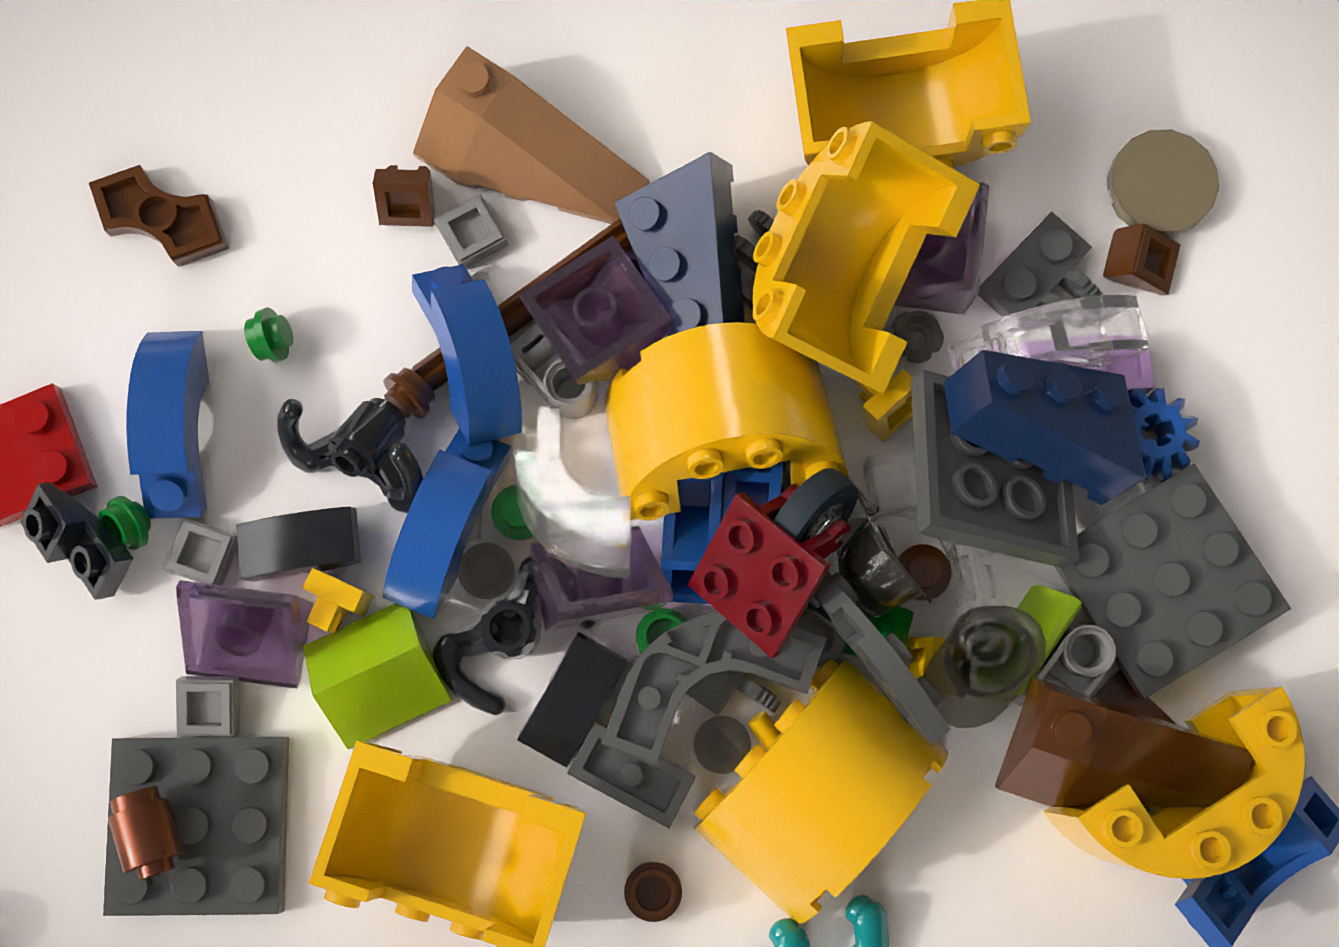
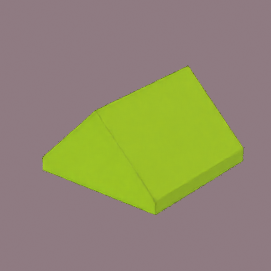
[303,603,453,749]

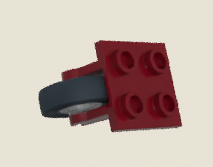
[688,468,859,658]

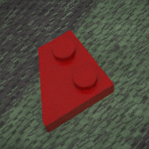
[0,383,98,527]

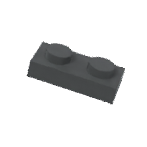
[567,722,696,829]

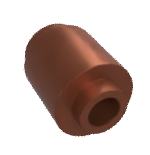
[108,786,184,881]

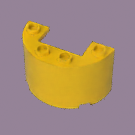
[786,0,1031,169]
[753,121,980,394]
[605,322,849,521]
[693,657,948,924]
[1043,686,1305,879]
[308,741,586,947]

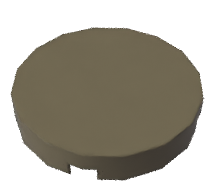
[1107,129,1219,237]

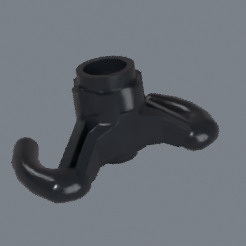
[277,398,424,513]
[432,553,597,716]

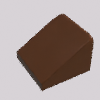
[1103,223,1181,295]

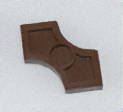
[89,165,229,267]

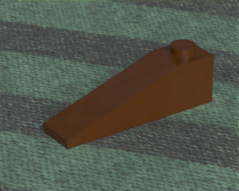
[995,677,1253,807]

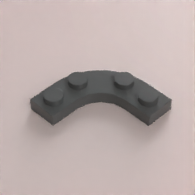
[807,571,951,744]
[601,612,827,764]

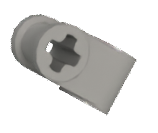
[510,312,598,419]
[1011,625,1116,706]

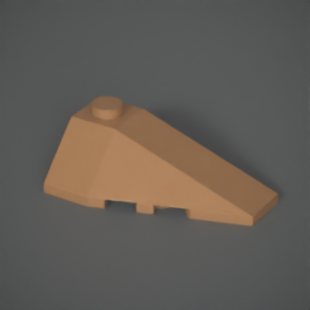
[413,46,650,224]

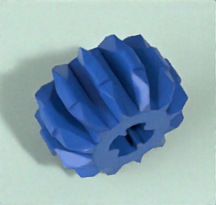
[1128,388,1200,483]

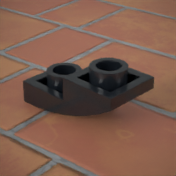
[20,483,134,600]
[236,506,361,582]
[517,632,627,768]

